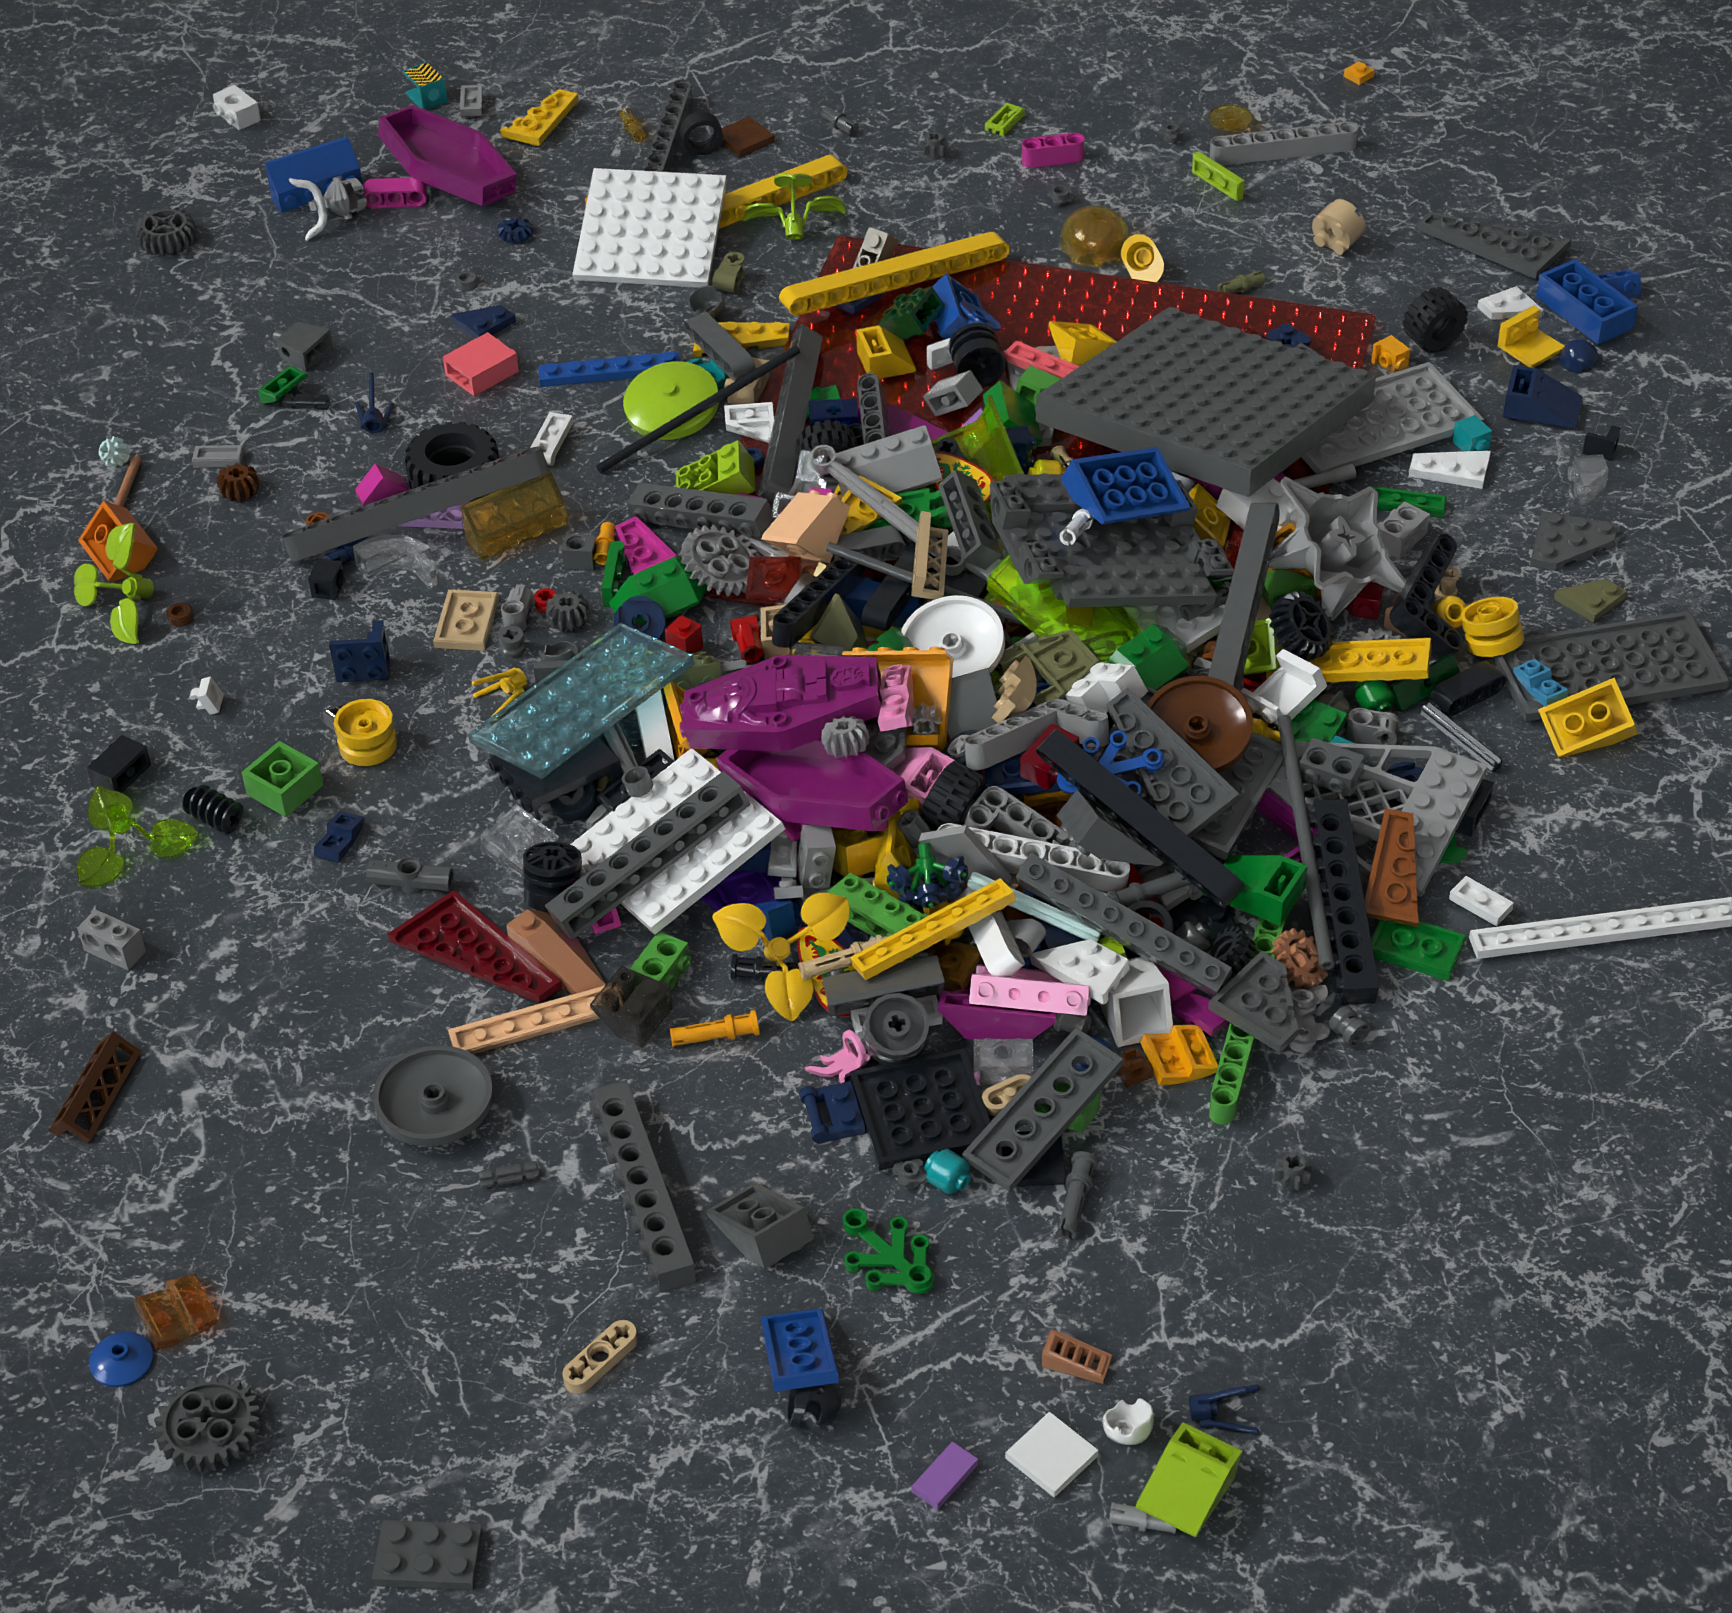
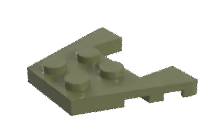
[998,630,1099,707]

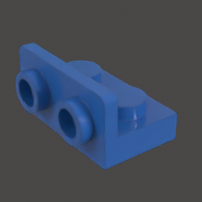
[1598,269,1641,299]

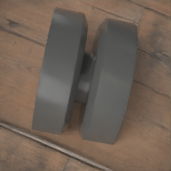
[862,993,929,1065]

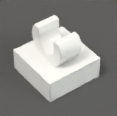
[189,676,224,715]

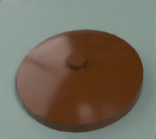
[1147,676,1253,773]

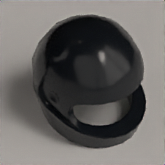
[787,1383,842,1428]

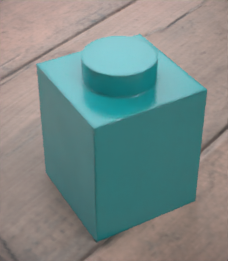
[1452,415,1492,452]

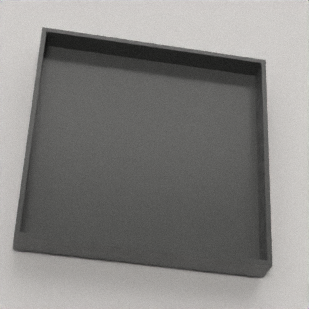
[1036,307,1376,497]

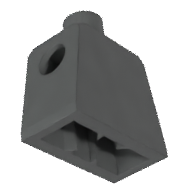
[273,322,333,372]

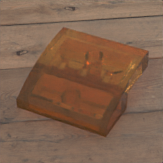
[134,1274,219,1350]

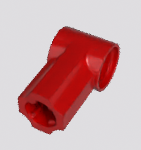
[730,615,763,663]

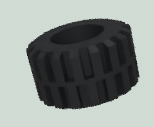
[1402,287,1468,353]
[795,420,858,478]
[921,760,985,830]

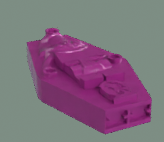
[378,105,517,206]
[680,655,882,752]
[717,739,908,831]

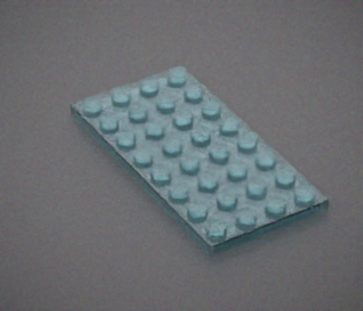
[467,623,695,779]

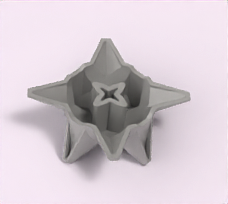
[1268,476,1407,620]

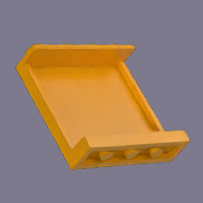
[842,647,954,752]

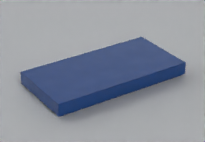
[761,1308,839,1392]

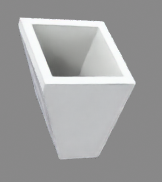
[1099,957,1173,1047]

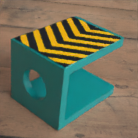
[403,62,448,110]

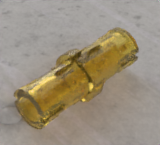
[619,108,646,143]

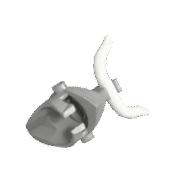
[289,176,367,241]

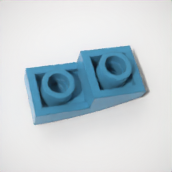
[1513,659,1568,706]

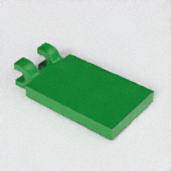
[863,488,951,535]

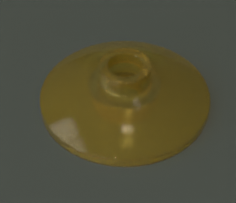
[1209,104,1252,131]

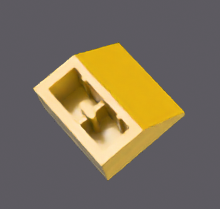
[857,325,916,379]

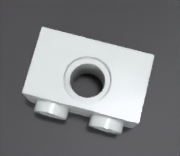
[213,85,261,130]

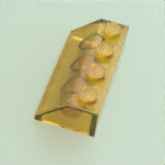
[461,470,568,561]

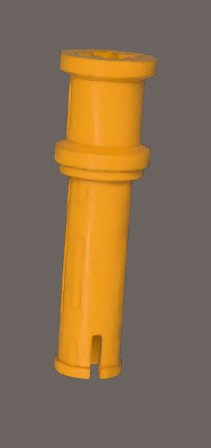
[669,1010,760,1047]

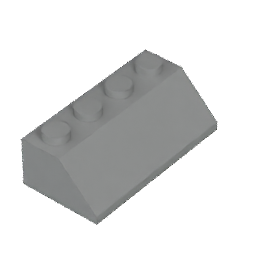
[830,425,943,496]

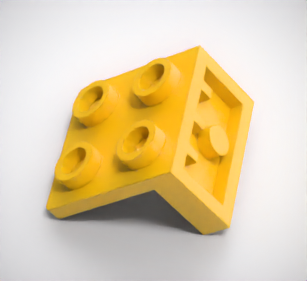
[1497,305,1564,368]

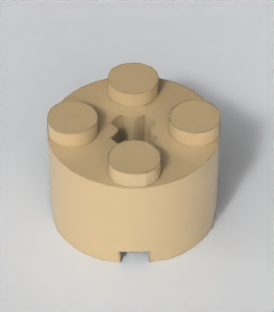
[1312,199,1366,255]

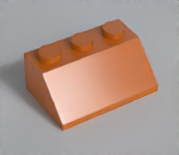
[78,500,158,582]

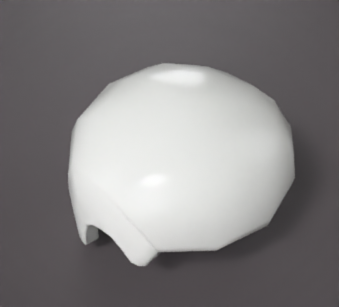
[1103,1398,1154,1445]

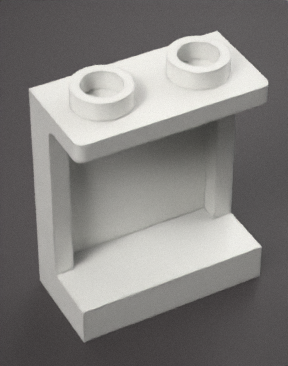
[1240,649,1327,725]

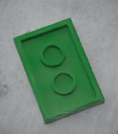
[1371,920,1467,981]

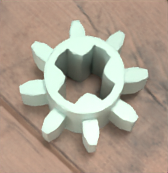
[99,436,130,468]

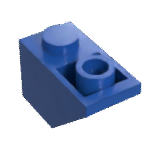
[755,898,797,940]

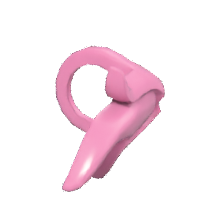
[805,1030,871,1083]

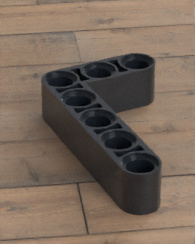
[1389,534,1464,660]

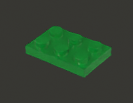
[1277,700,1348,780]

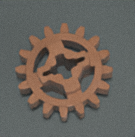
[1271,928,1328,990]

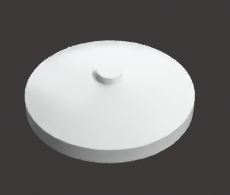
[901,596,1005,678]

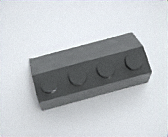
[822,952,944,1017]

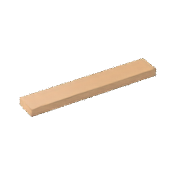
[448,982,624,1054]

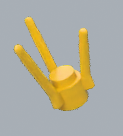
[472,668,527,720]

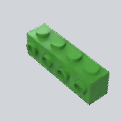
[827,872,929,960]

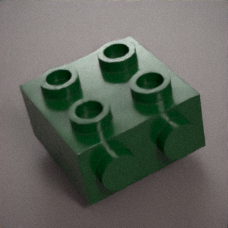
[877,286,944,341]

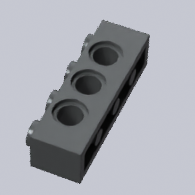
[938,470,1003,570]

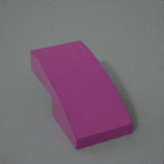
[1171,993,1230,1037]

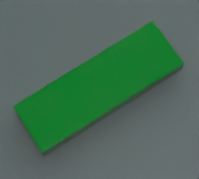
[1372,486,1447,519]

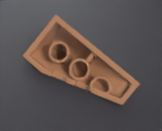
[506,909,606,995]

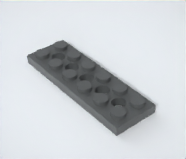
[962,1028,1124,1192]

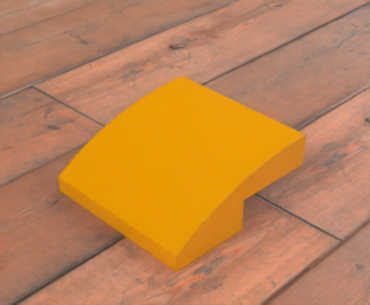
[1140,1025,1218,1086]

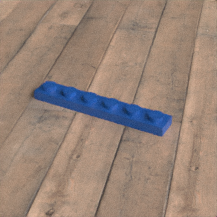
[538,351,680,387]

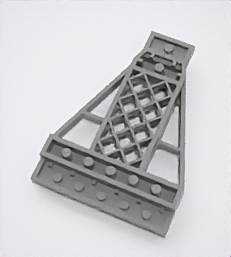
[1267,741,1487,897]

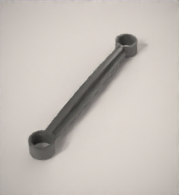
[573,668,653,797]

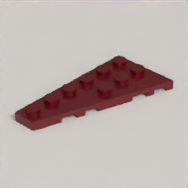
[387,890,562,1003]

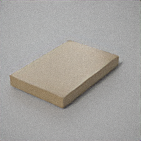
[433,589,499,651]

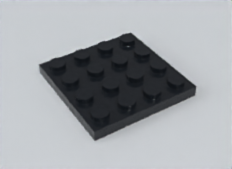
[850,1048,990,1171]

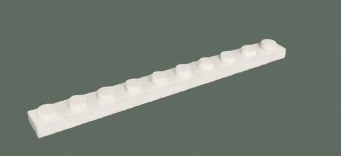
[1469,897,1732,959]

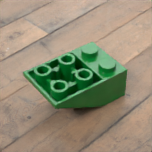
[1203,855,1307,926]

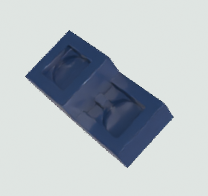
[314,810,364,862]

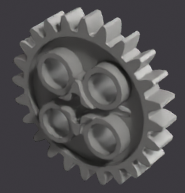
[680,525,762,596]

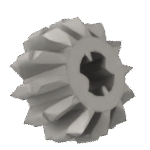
[821,716,869,758]

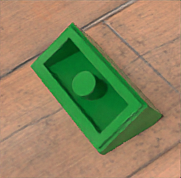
[258,366,308,404]

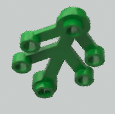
[843,1208,934,1294]

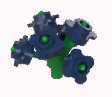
[886,843,968,908]

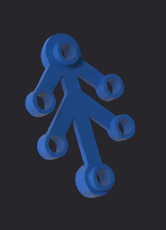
[1057,730,1164,796]

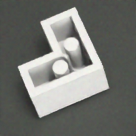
[1065,662,1148,713]

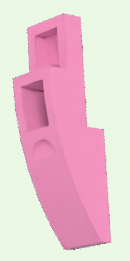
[878,664,914,732]

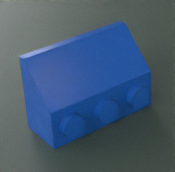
[932,273,983,340]

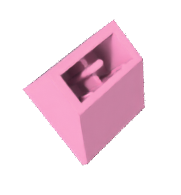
[892,747,955,811]

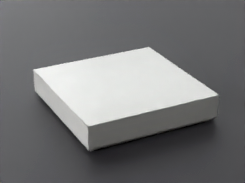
[1005,1412,1098,1498]

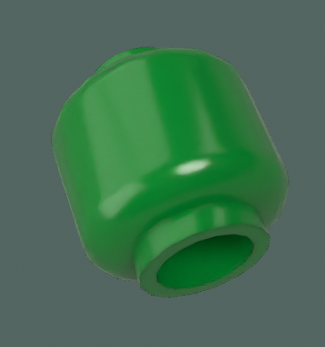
[1354,680,1394,712]

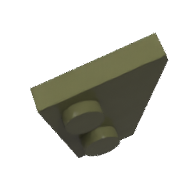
[1554,579,1627,623]

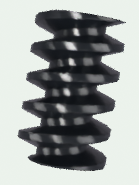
[182,785,244,835]

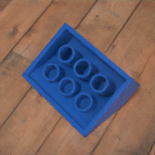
[1061,447,1191,525]

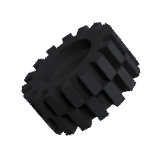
[1206,926,1256,980]

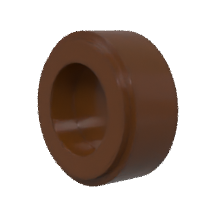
[167,603,194,627]

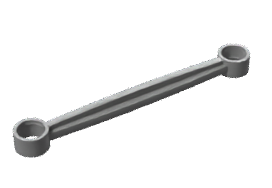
[810,445,965,576]

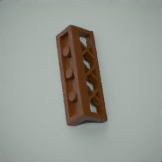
[48,1031,141,1143]

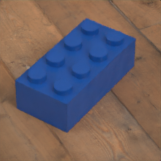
[1536,259,1638,345]

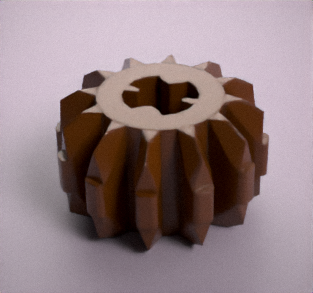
[217,462,260,502]

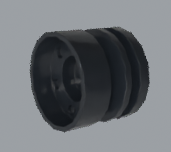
[949,323,1006,387]
[523,841,582,912]

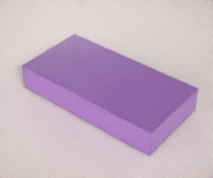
[912,1442,978,1510]

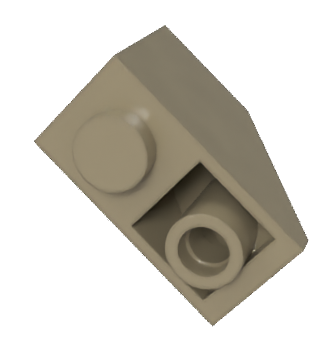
[853,227,899,268]

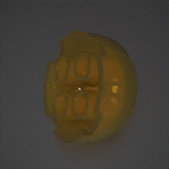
[1060,205,1129,266]

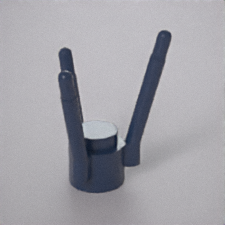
[355,372,394,433]
[1189,1384,1260,1434]

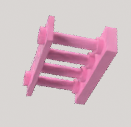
[969,964,1091,1016]

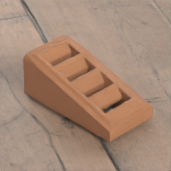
[1042,1330,1112,1384]

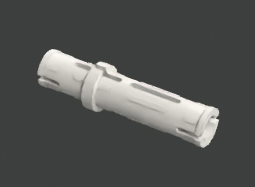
[1060,508,1095,545]

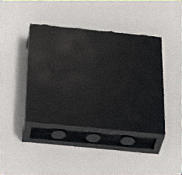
[487,708,623,822]

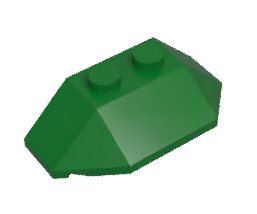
[609,556,707,625]
[1107,624,1189,691]

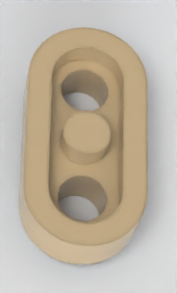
[982,1074,1031,1117]

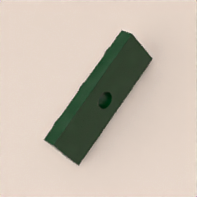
[1389,654,1460,711]

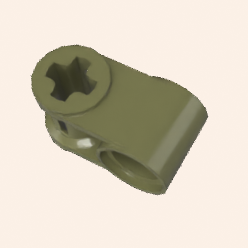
[712,252,745,294]

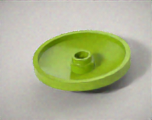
[623,361,719,440]

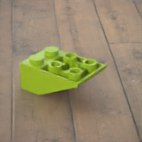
[676,440,755,495]
[1135,1422,1242,1537]

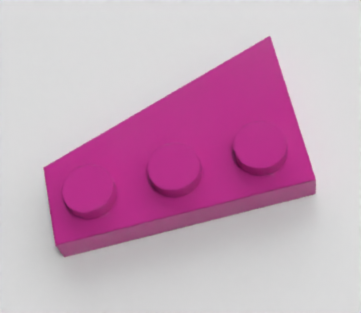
[615,516,677,575]

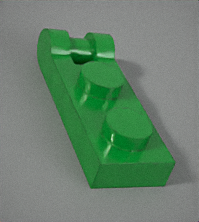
[601,541,626,607]

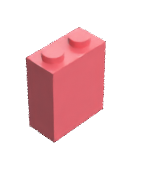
[443,332,519,396]

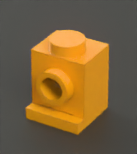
[1371,335,1410,373]

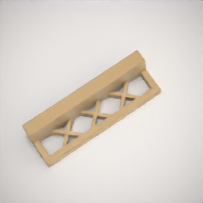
[911,511,948,600]

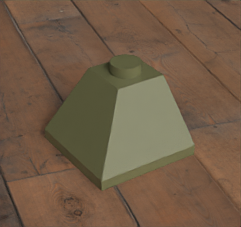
[810,594,869,656]

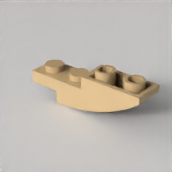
[992,656,1037,723]

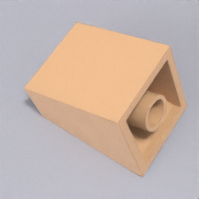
[761,490,850,563]

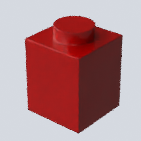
[665,615,703,660]

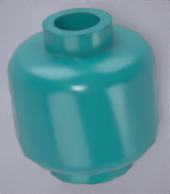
[924,1149,971,1195]

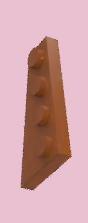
[1364,808,1419,927]

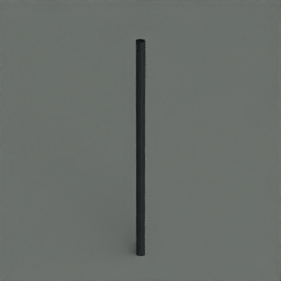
[596,345,801,473]

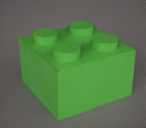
[242,741,324,817]

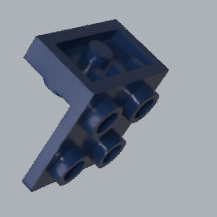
[329,620,391,682]

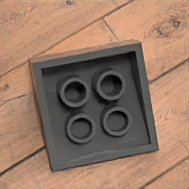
[1057,789,1163,866]

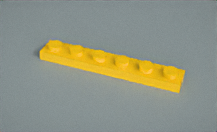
[850,878,1016,980]

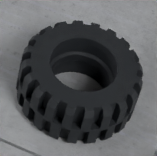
[405,422,499,502]

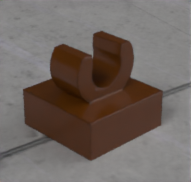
[1117,1047,1153,1088]

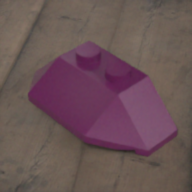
[938,989,1057,1045]

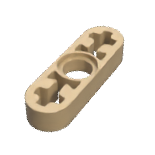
[563,1320,637,1394]

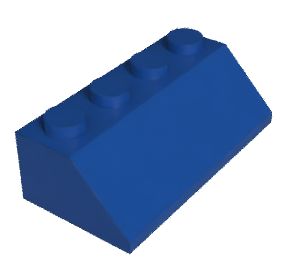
[265,136,363,213]

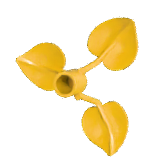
[712,893,849,1021]

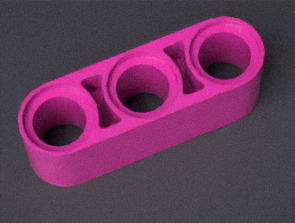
[1022,133,1084,168]
[362,178,428,208]

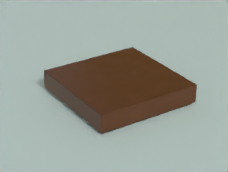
[721,116,775,157]

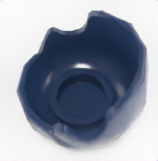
[1559,340,1599,373]

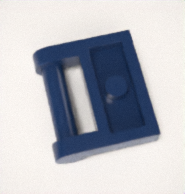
[799,1081,865,1143]

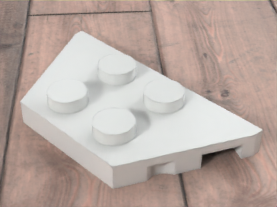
[1030,939,1130,1005]

